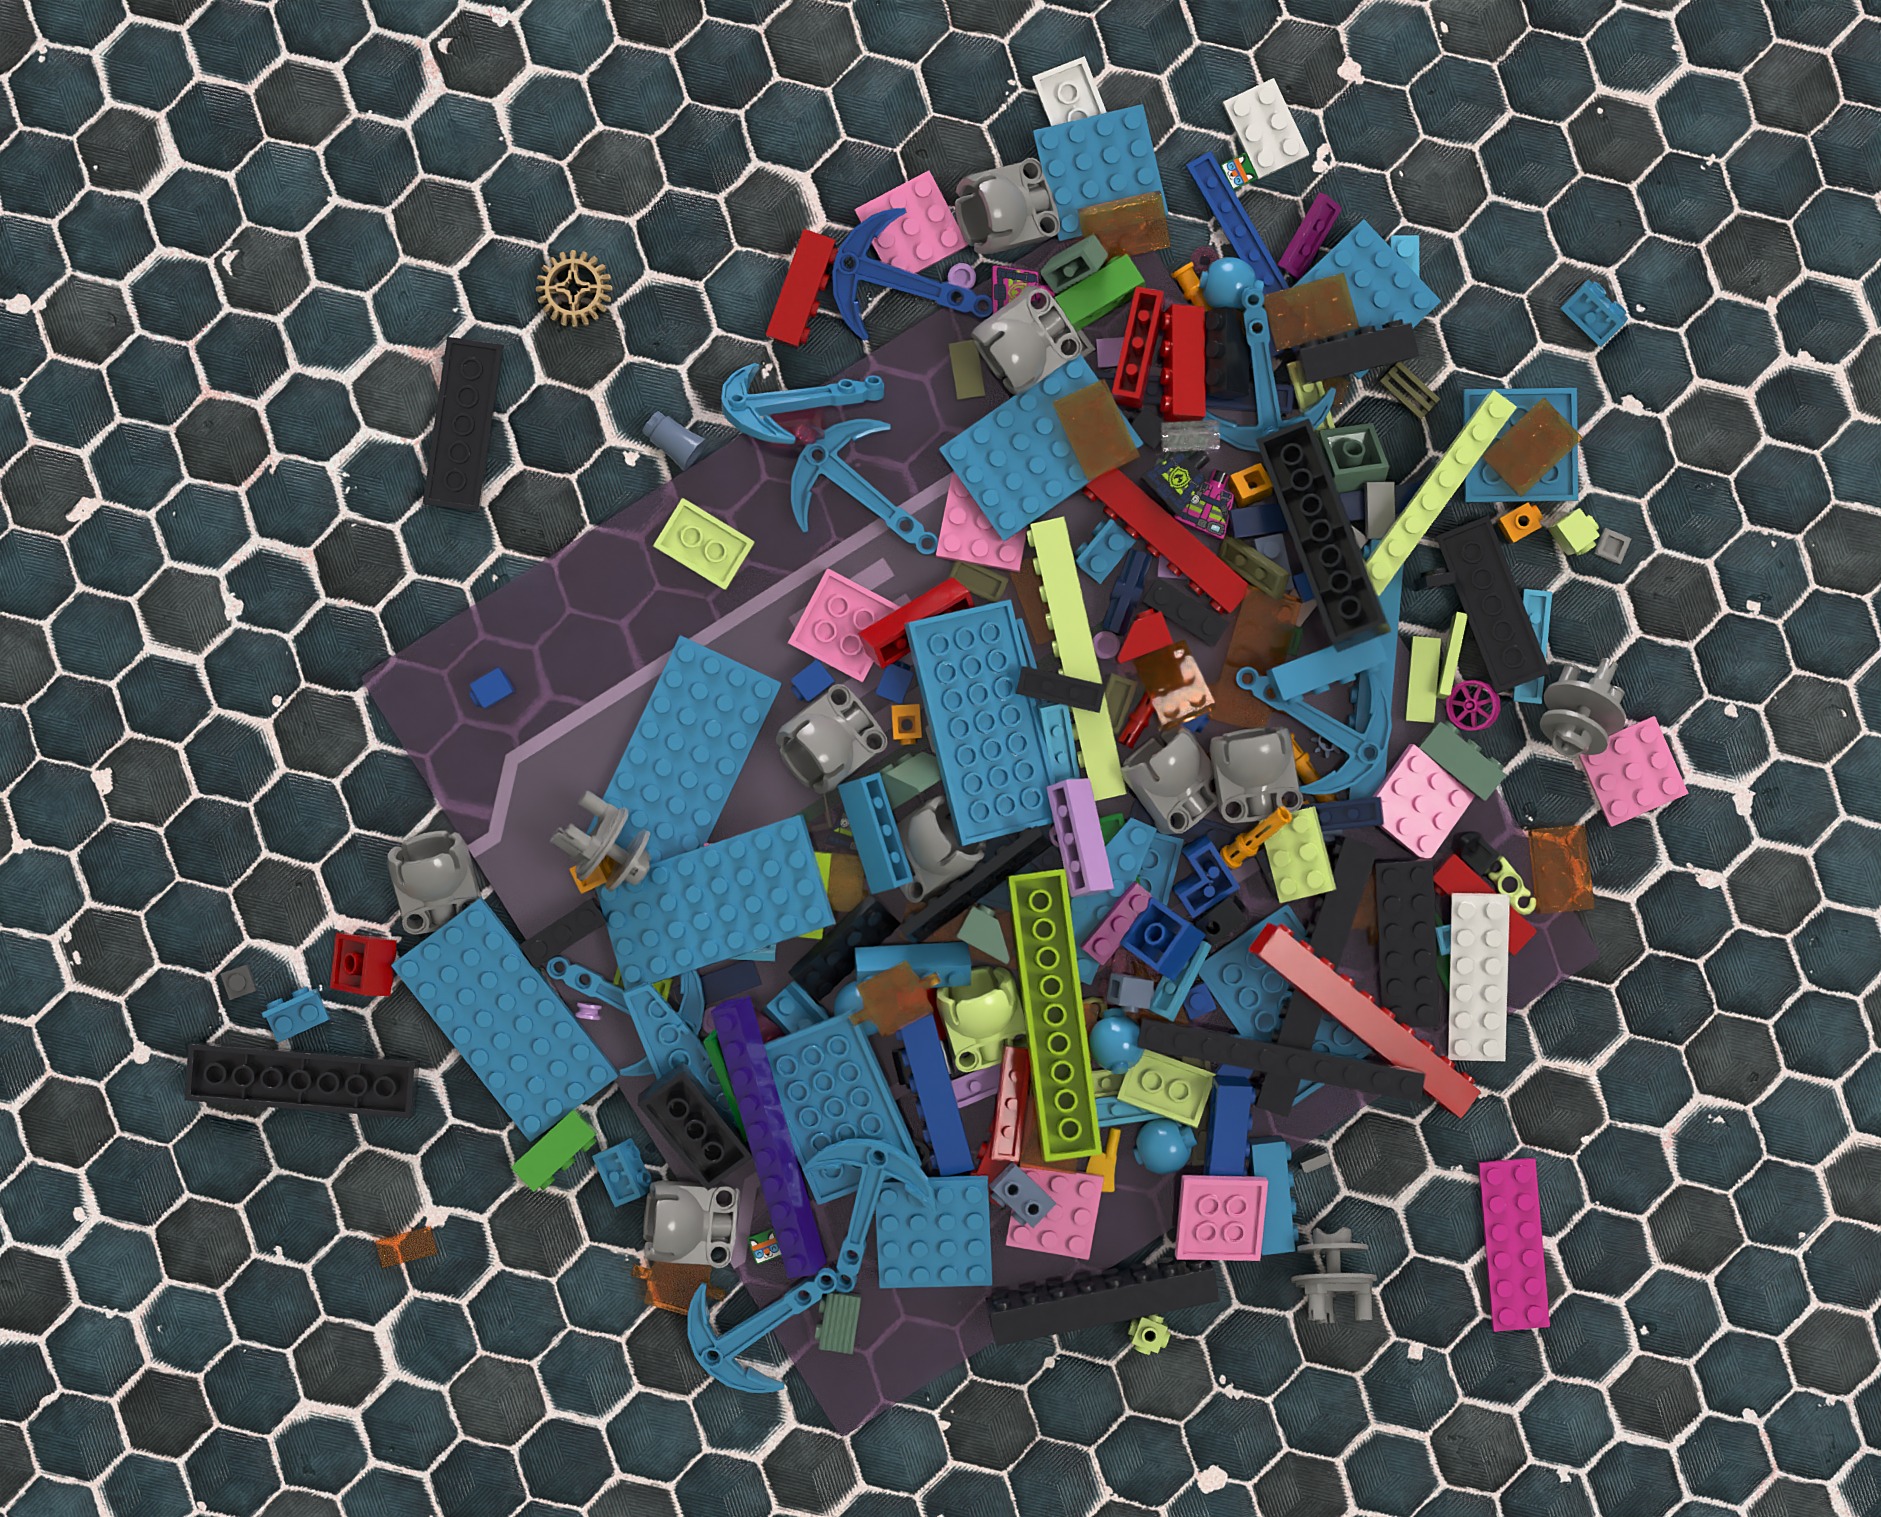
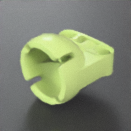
[937,966,1028,1072]

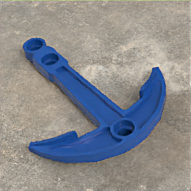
[832,208,993,341]

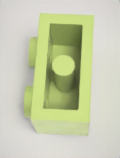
[1548,508,1600,556]

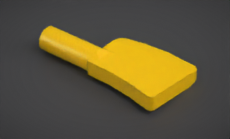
[1086,1127,1121,1192]

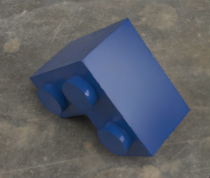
[1172,834,1241,918]

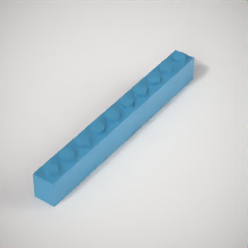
[1341,539,1404,801]

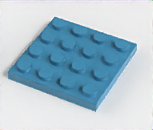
[1033,104,1169,242]
[1281,219,1441,380]
[1463,388,1578,503]
[875,1176,993,1288]

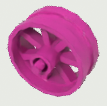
[1446,680,1501,731]

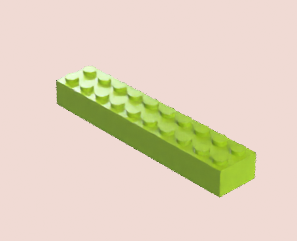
[1006,869,1102,1162]

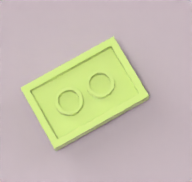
[653,498,755,590]
[1259,806,1336,903]
[1117,1049,1216,1129]

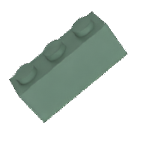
[1417,721,1506,801]

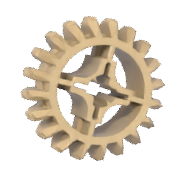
[536,250,613,327]

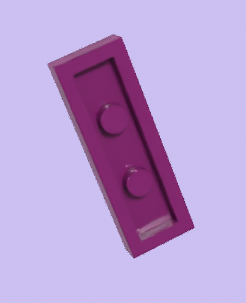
[1277,192,1342,280]
[1080,881,1154,966]

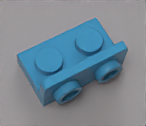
[1560,280,1628,347]
[1074,519,1136,585]
[763,981,829,1035]
[261,987,331,1043]
[592,1138,652,1207]

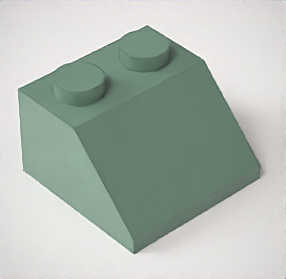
[1318,423,1389,494]
[877,751,942,810]
[956,903,1010,964]

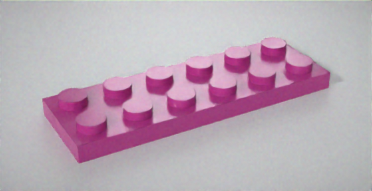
[1478,1157,1550,1332]

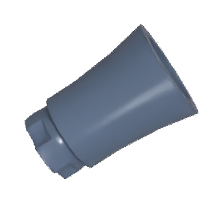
[642,411,707,471]

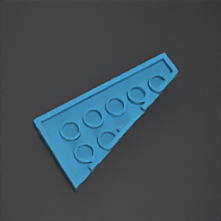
[1013,818,1157,985]
[622,982,738,1127]

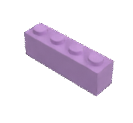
[1047,778,1114,898]

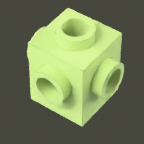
[1128,1314,1171,1355]

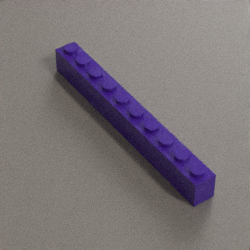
[711,996,827,1278]

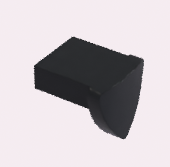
[1456,831,1502,877]

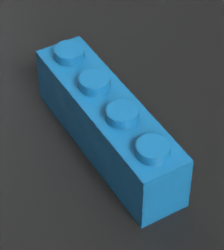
[1266,637,1389,705]
[837,772,914,894]
[855,942,971,991]
[1247,1135,1299,1255]

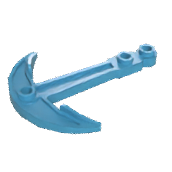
[1203,286,1336,452]
[721,363,885,444]
[791,419,938,555]
[1236,667,1392,795]
[547,955,705,1076]
[802,1139,937,1293]
[688,1268,838,1393]

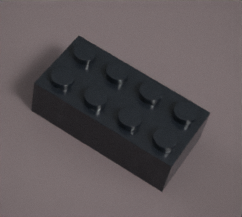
[1293,319,1419,386]
[638,1061,753,1191]

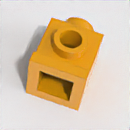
[1228,463,1273,509]
[1495,502,1543,545]
[891,704,922,745]

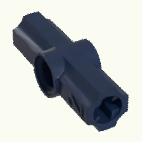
[1101,548,1153,636]

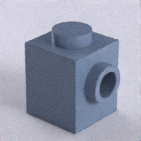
[1106,973,1154,1012]

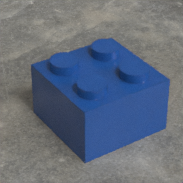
[1120,897,1206,981]

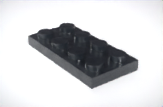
[788,894,901,1002]

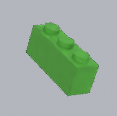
[1054,254,1146,332]
[511,1108,598,1192]

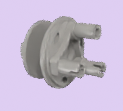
[1540,658,1626,758]
[550,790,651,892]
[1291,1227,1377,1324]

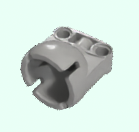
[955,158,1060,254]
[971,285,1082,395]
[776,684,887,794]
[1121,725,1218,835]
[1210,726,1303,823]
[896,795,986,903]
[387,831,482,934]
[643,1180,737,1268]

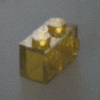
[827,852,868,912]

